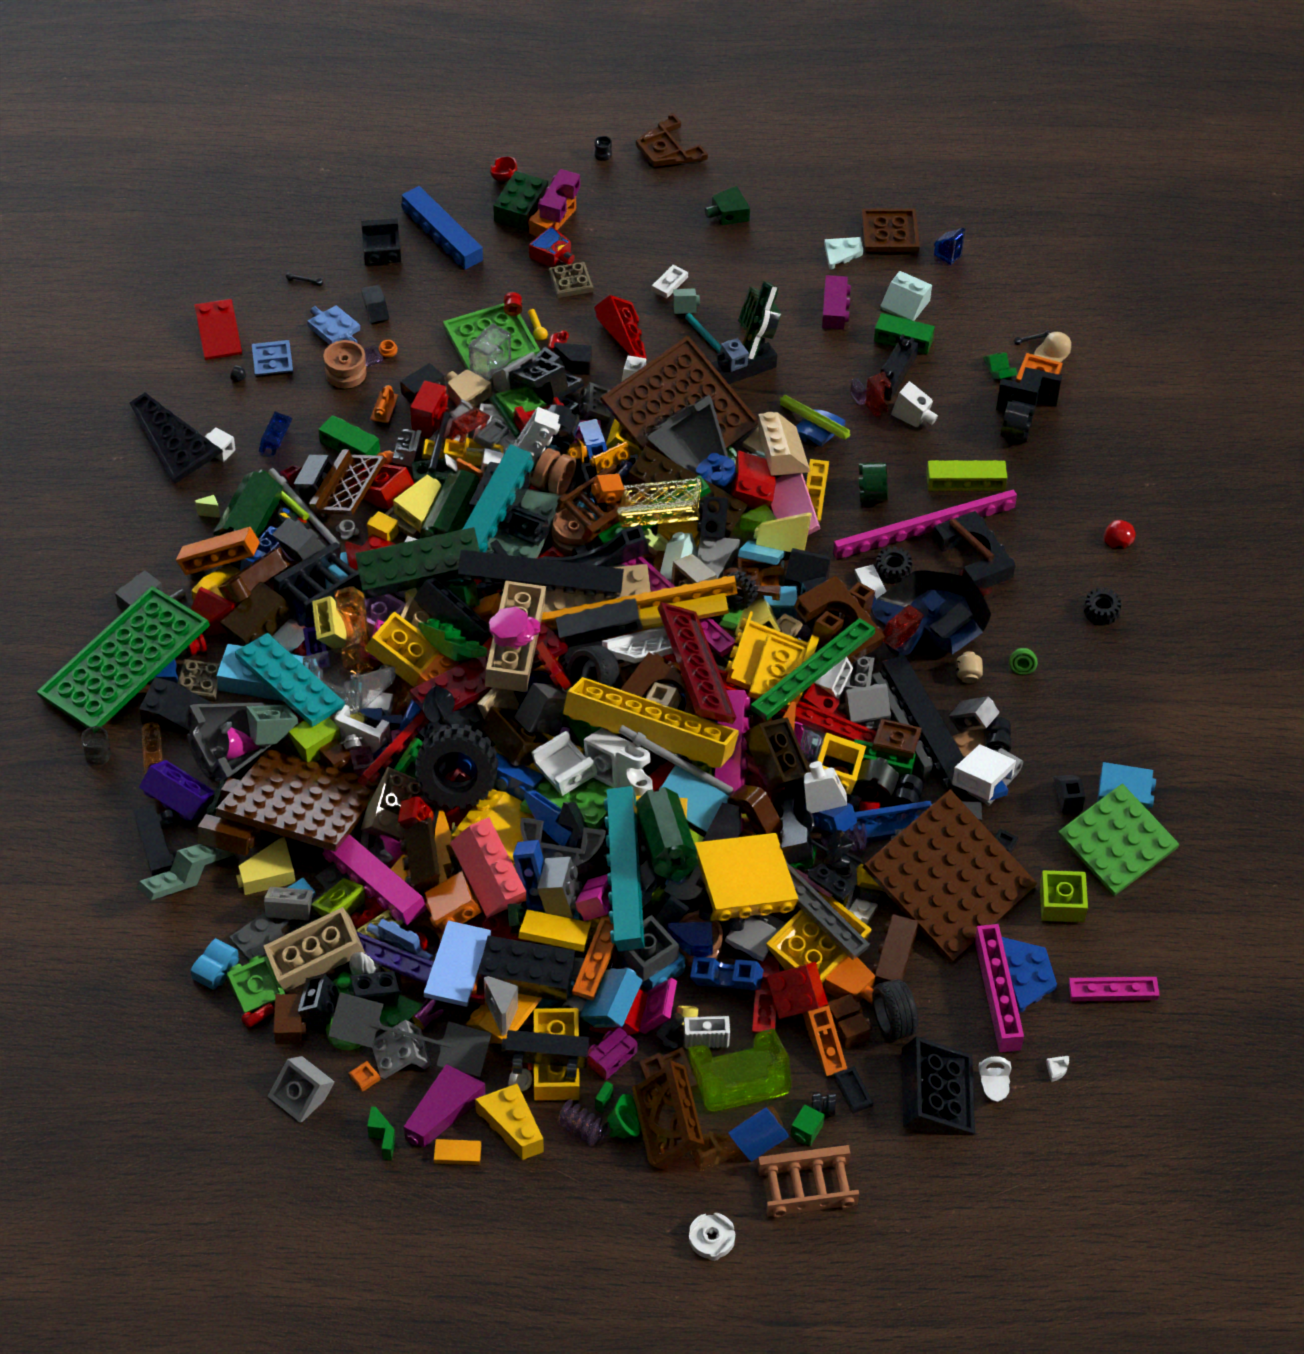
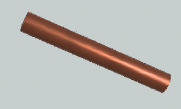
[949,519,994,561]

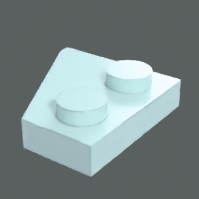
[824,237,863,269]

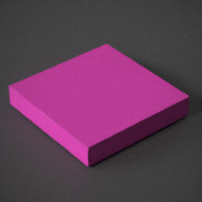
[639,978,677,1034]

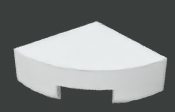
[1046,1056,1069,1082]

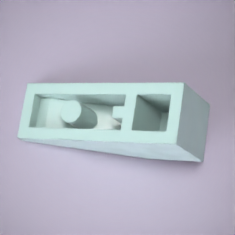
[660,532,698,582]

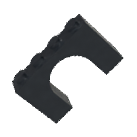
[933,510,1016,590]

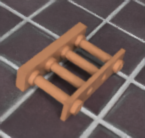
[757,1145,859,1217]

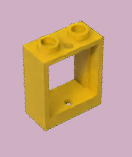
[816,733,866,795]

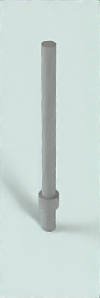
[268,468,340,544]
[618,725,733,795]

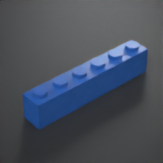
[401,186,483,270]

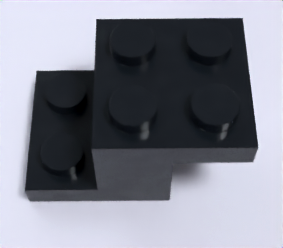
[511,357,584,401]
[996,367,1063,417]

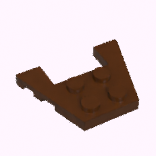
[636,113,708,167]
[722,560,785,601]

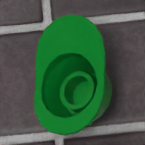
[607,1094,641,1139]

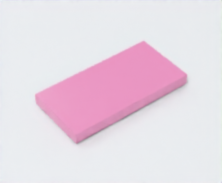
[771,473,821,535]

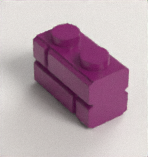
[587,1027,638,1080]

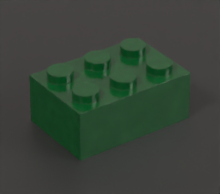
[493,171,548,231]

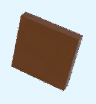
[872,719,922,759]

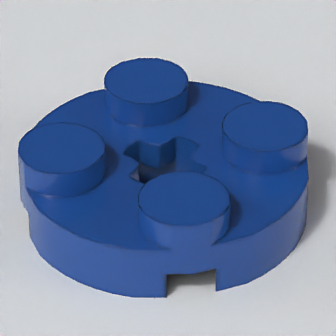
[696,453,736,487]

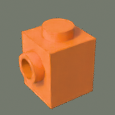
[591,474,625,503]

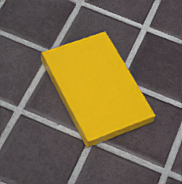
[518,909,591,952]

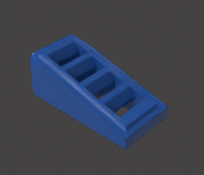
[399,699,422,731]

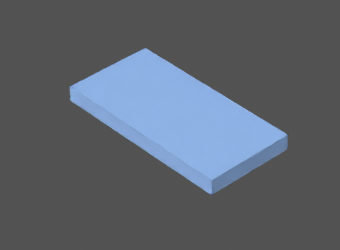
[424,921,491,1007]

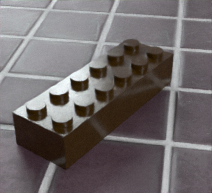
[623,446,748,538]

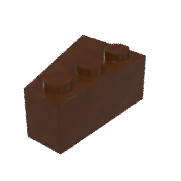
[872,914,918,983]

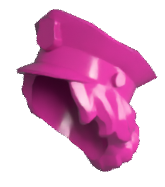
[489,607,540,649]

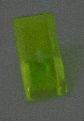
[740,504,777,533]

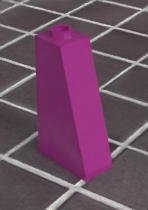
[404,1064,486,1147]

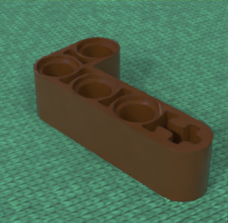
[217,546,291,603]
[727,785,787,861]

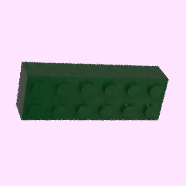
[355,527,480,599]

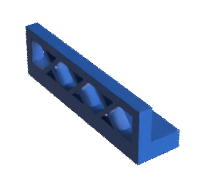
[847,801,932,844]

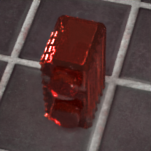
[883,605,924,649]

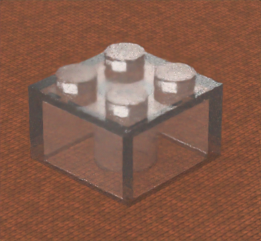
[469,323,511,381]

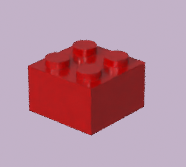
[410,381,449,438]
[767,961,828,1019]

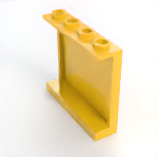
[725,611,819,706]
[694,833,798,921]

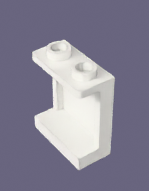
[334,705,391,760]
[532,731,597,796]
[952,744,1016,800]

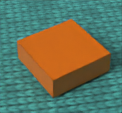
[349,1061,380,1092]

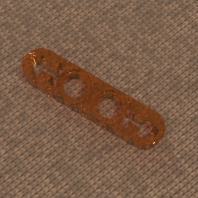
[141,722,163,776]

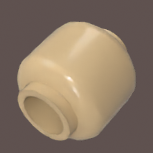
[956,651,983,683]

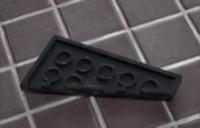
[129,392,223,484]

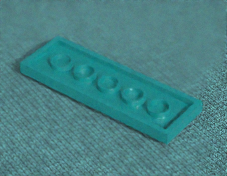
[235,633,345,727]

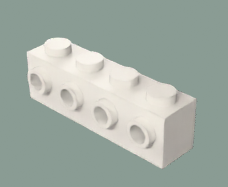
[513,407,560,473]

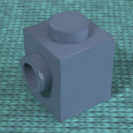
[720,338,749,372]

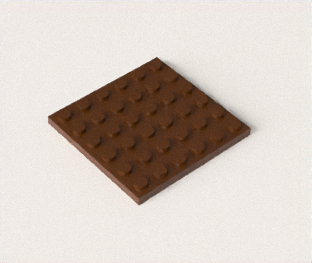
[600,335,758,457]
[216,749,380,852]
[862,789,1038,964]

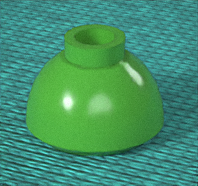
[1009,648,1038,675]

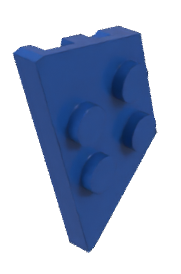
[1002,937,1057,1013]

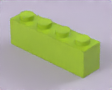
[926,460,1007,491]

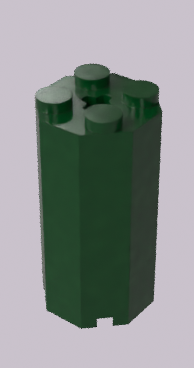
[420,469,479,539]
[213,470,283,539]
[636,787,699,881]

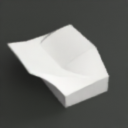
[272,619,307,653]

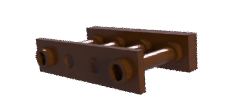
[555,464,646,543]

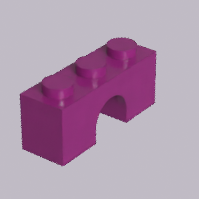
[538,169,580,223]

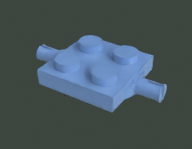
[307,305,360,345]
[367,919,434,961]

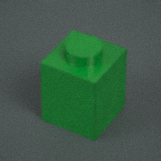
[790,1104,825,1146]

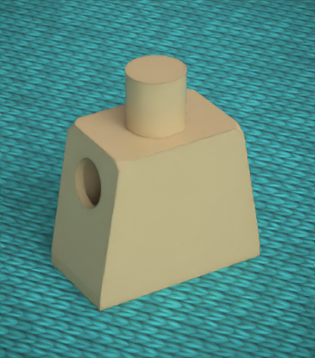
[446,370,492,408]

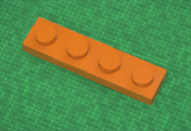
[572,916,616,1001]

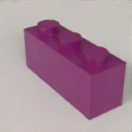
[822,275,851,330]

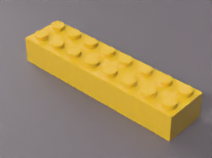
[563,677,739,768]

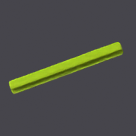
[780,395,851,440]

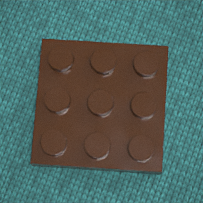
[861,208,920,252]

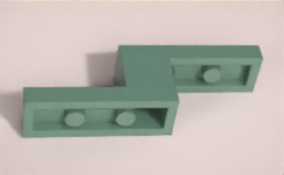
[137,844,235,900]

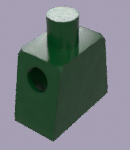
[705,186,750,225]

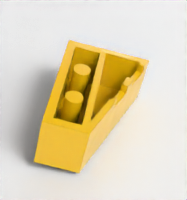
[475,1084,544,1160]

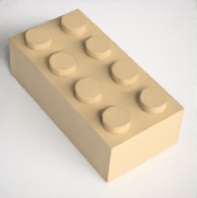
[264,907,365,992]

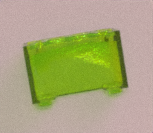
[688,1028,792,1111]

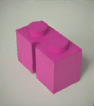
[575,874,612,921]

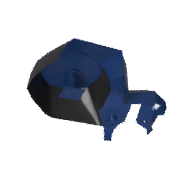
[872,570,991,655]

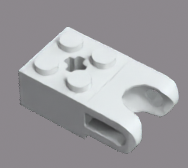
[584,728,653,796]

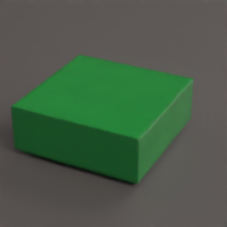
[595,1081,613,1113]

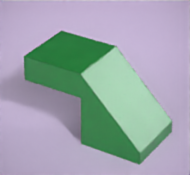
[983,352,1017,379]
[367,1106,396,1161]

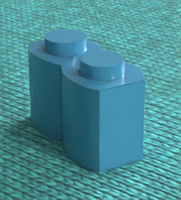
[190,938,239,990]

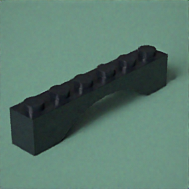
[538,524,649,567]
[780,762,814,864]

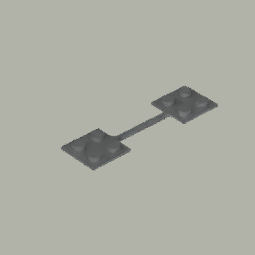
[229,863,352,960]
[329,992,492,1077]

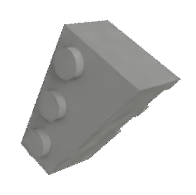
[697,536,740,579]

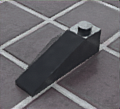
[688,802,742,885]

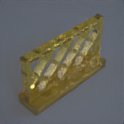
[617,478,702,527]

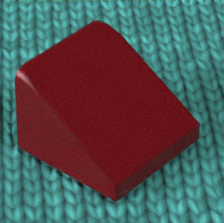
[279,464,302,488]

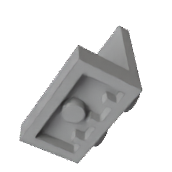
[372,1020,432,1079]

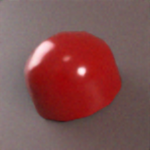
[490,157,517,182]
[1103,520,1136,548]

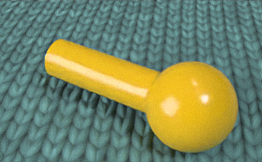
[528,309,548,341]

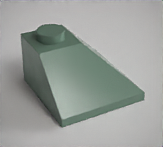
[246,705,298,747]

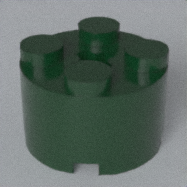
[859,462,888,502]

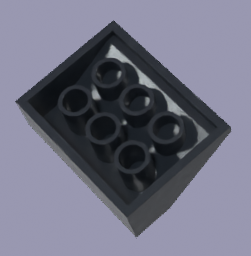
[902,1036,975,1136]

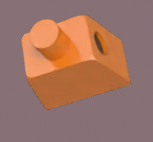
[824,956,875,1004]

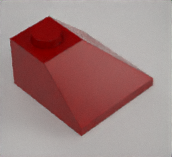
[191,587,234,636]

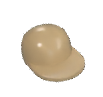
[1034,332,1071,362]

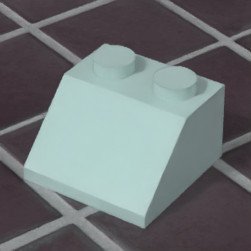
[880,271,932,321]

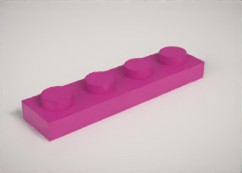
[1068,977,1160,1001]

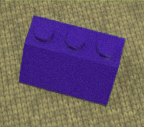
[139,760,218,821]

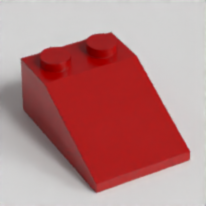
[194,299,242,360]
[730,450,776,512]
[347,463,414,509]

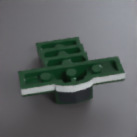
[738,281,781,360]

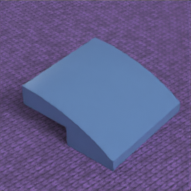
[252,340,293,376]

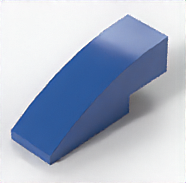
[524,790,573,847]

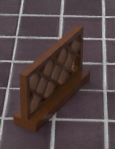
[309,449,386,518]

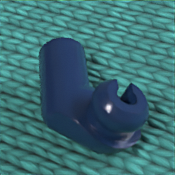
[617,460,633,482]

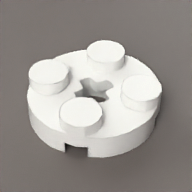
[689,1213,735,1261]

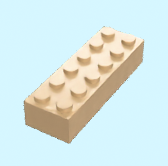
[543,564,651,612]
[485,581,546,692]

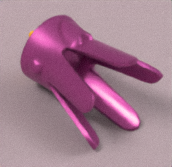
[412,998,444,1029]

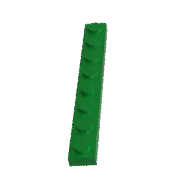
[751,618,875,721]

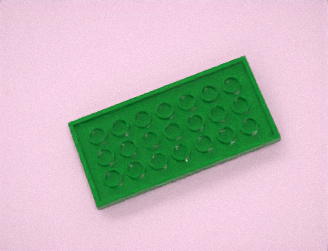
[36,586,210,733]

